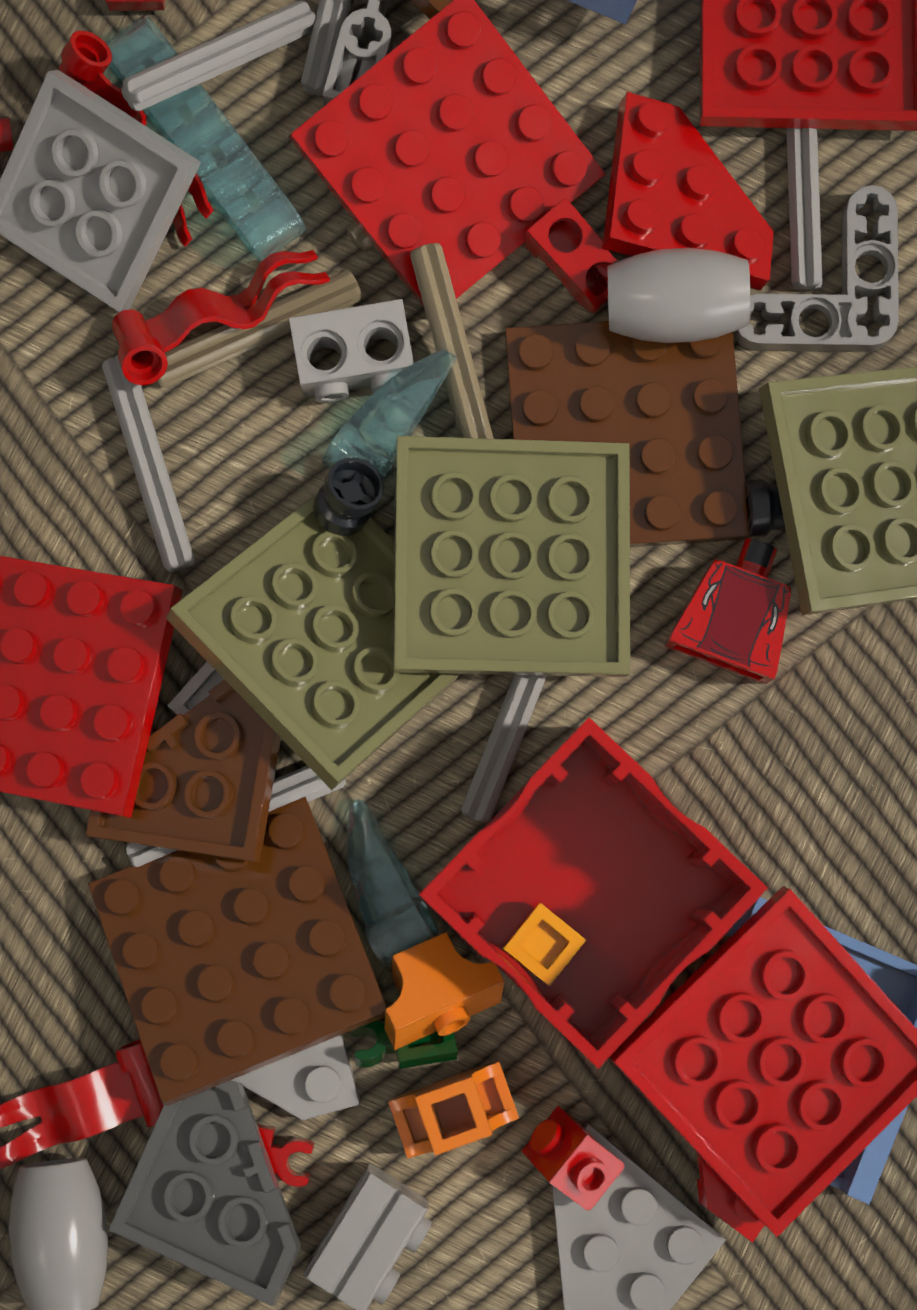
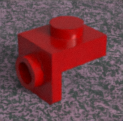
[521,1106,624,1210]

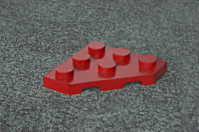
[602,92,774,291]

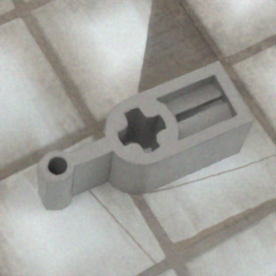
[322,0,395,106]

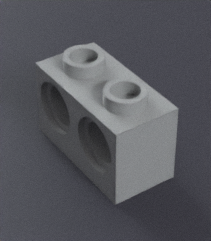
[289,299,415,403]

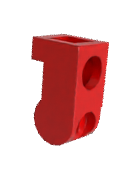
[523,197,617,313]

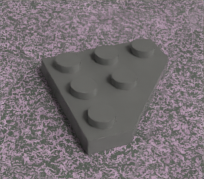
[109,1080,301,1306]

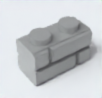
[303,1163,432,1310]

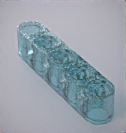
[105,14,307,262]

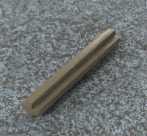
[410,243,494,439]
[157,271,362,387]

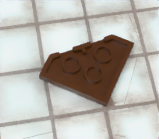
[86,679,281,863]

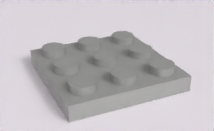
[0,70,201,312]

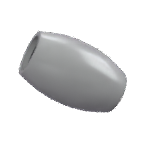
[607,248,750,343]
[9,1158,108,1310]

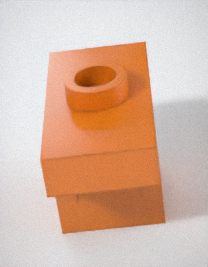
[385,932,505,1050]
[388,1060,519,1159]

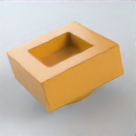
[503,902,586,986]

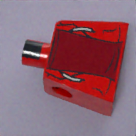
[664,538,791,684]

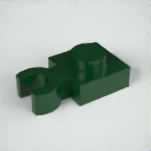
[350,1005,458,1069]

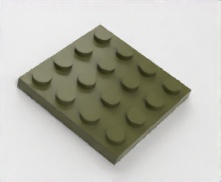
[759,366,917,616]
[393,436,630,677]
[166,494,461,790]

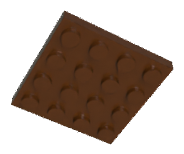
[505,321,750,547]
[88,797,387,1106]

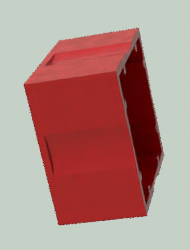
[419,717,768,1069]

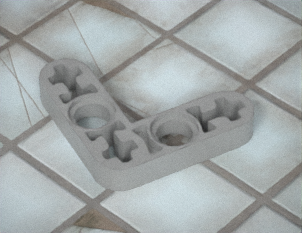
[733,185,899,352]

